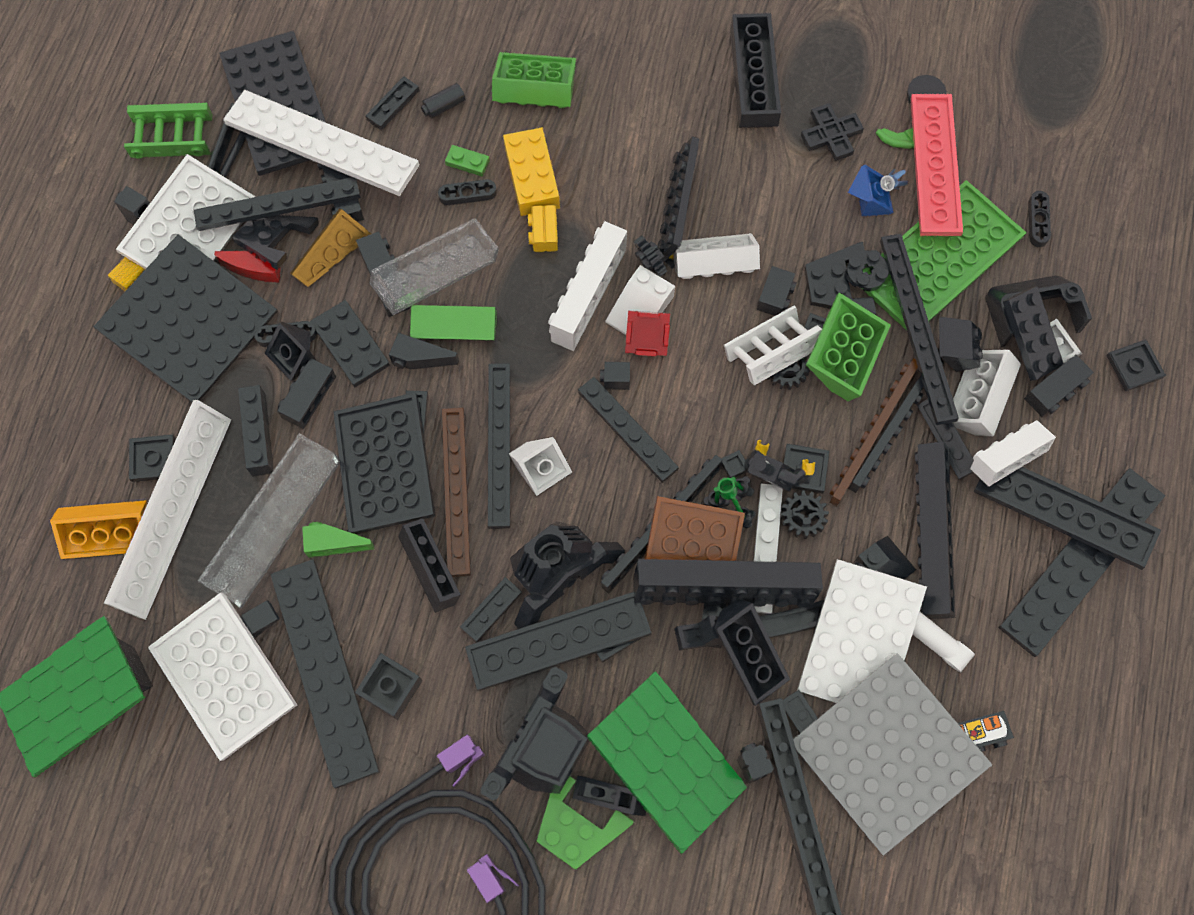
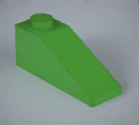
[302,522,374,558]

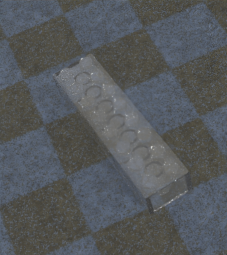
[197,433,340,609]

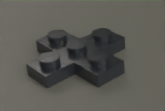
[801,103,864,161]

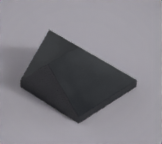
[265,322,316,381]

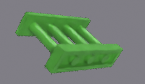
[124,103,212,159]

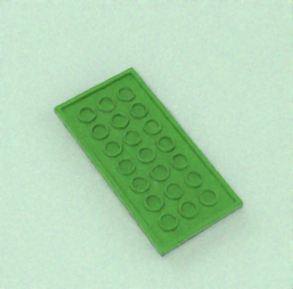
[861,180,1026,330]

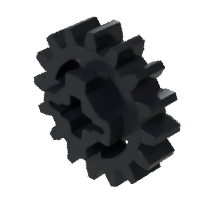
[633,235,667,277]
[767,346,810,390]
[780,490,829,539]

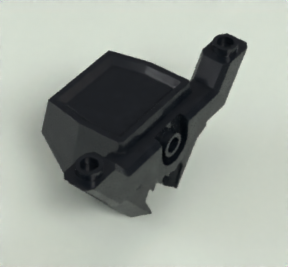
[510,521,625,629]
[480,667,590,801]

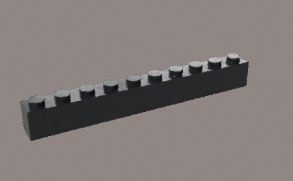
[756,698,842,915]

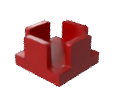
[625,310,670,356]

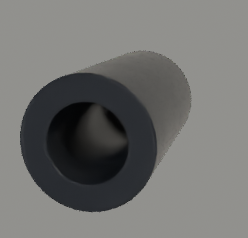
[421,83,466,119]

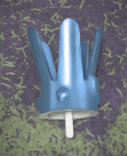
[880,169,908,191]

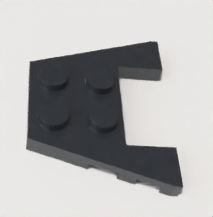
[233,215,319,270]
[804,242,876,315]

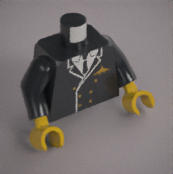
[745,440,815,492]

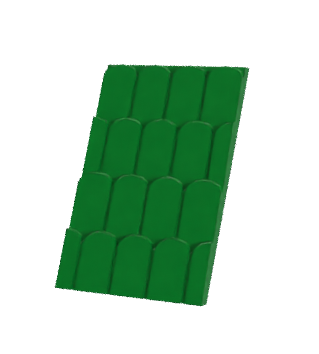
[0,616,153,778]
[587,671,747,855]

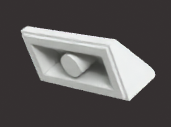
[1050,318,1082,363]

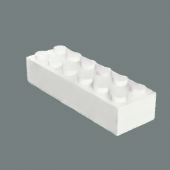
[548,221,627,351]

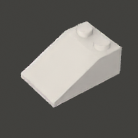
[605,265,675,335]

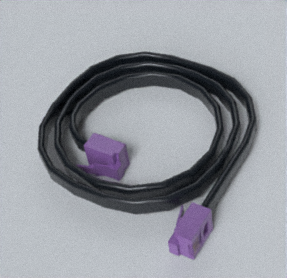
[328,735,546,915]

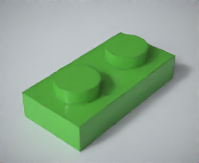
[445,145,490,177]

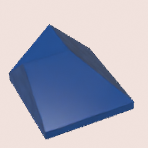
[848,165,893,216]

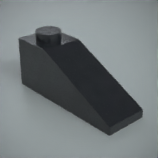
[389,333,459,369]
[572,775,647,816]

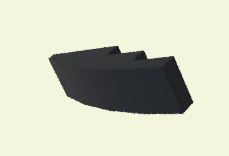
[240,600,280,639]

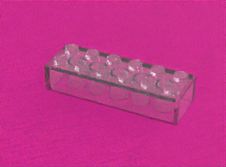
[370,218,499,315]

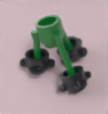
[704,476,756,528]

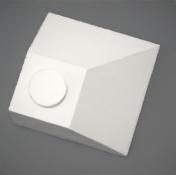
[509,437,572,496]

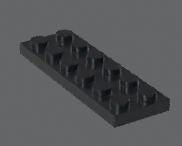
[657,136,700,262]

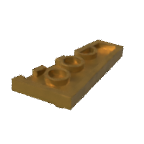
[290,209,371,287]

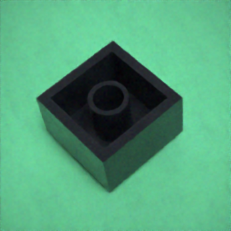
[355,653,423,720]

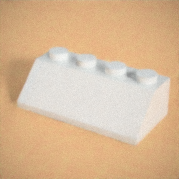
[673,234,760,279]
[953,350,1021,436]

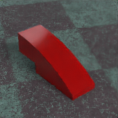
[214,251,281,282]

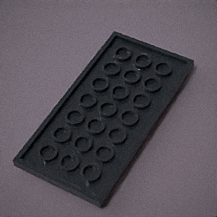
[219,30,326,176]

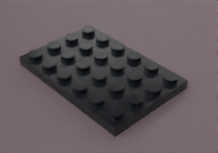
[333,393,436,534]

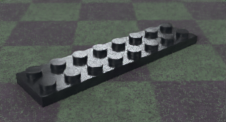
[974,467,1161,570]
[465,592,652,691]

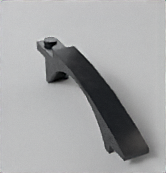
[674,600,824,651]

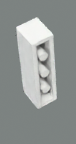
[970,420,1056,486]

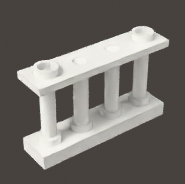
[724,306,822,385]

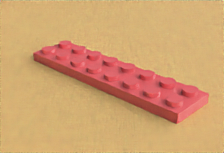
[910,94,963,236]

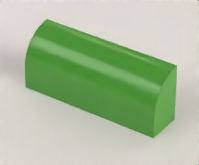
[410,305,497,340]

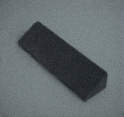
[206,103,235,174]

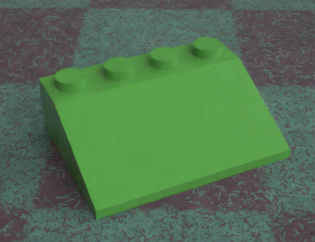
[492,52,576,108]
[806,293,891,401]

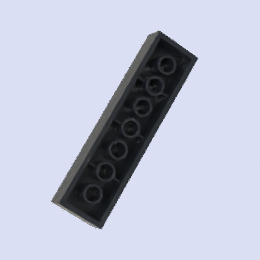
[633,559,823,608]

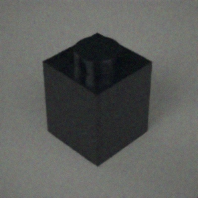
[600,362,630,390]

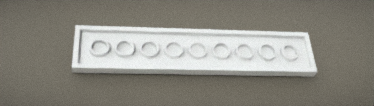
[223,90,419,196]
[104,400,231,620]

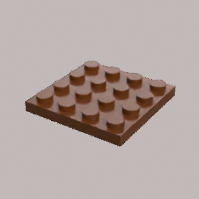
[645,496,745,561]

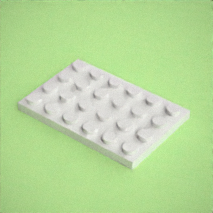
[116,154,255,269]
[797,559,927,703]
[148,593,297,761]

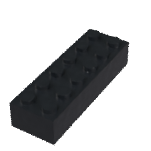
[730,13,781,128]

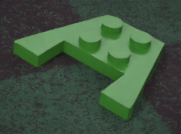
[536,776,634,870]

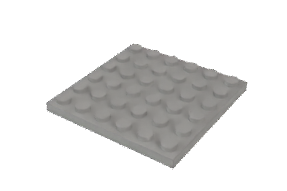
[793,653,992,856]

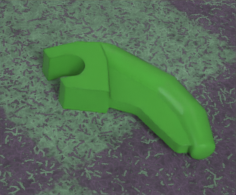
[876,128,914,149]

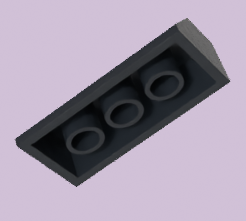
[714,599,790,706]

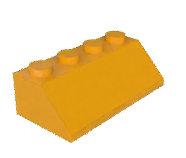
[50,500,147,559]

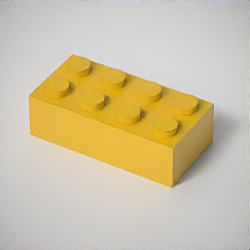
[503,128,560,216]

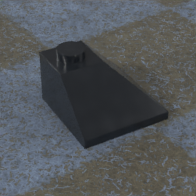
[854,536,916,579]

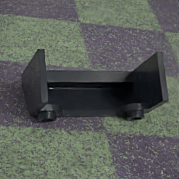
[985,275,1092,347]

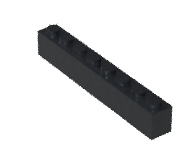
[915,442,956,619]

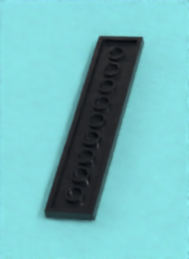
[998,468,1166,658]
[270,559,380,789]

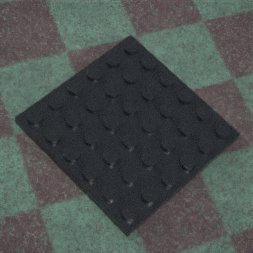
[93,234,278,403]

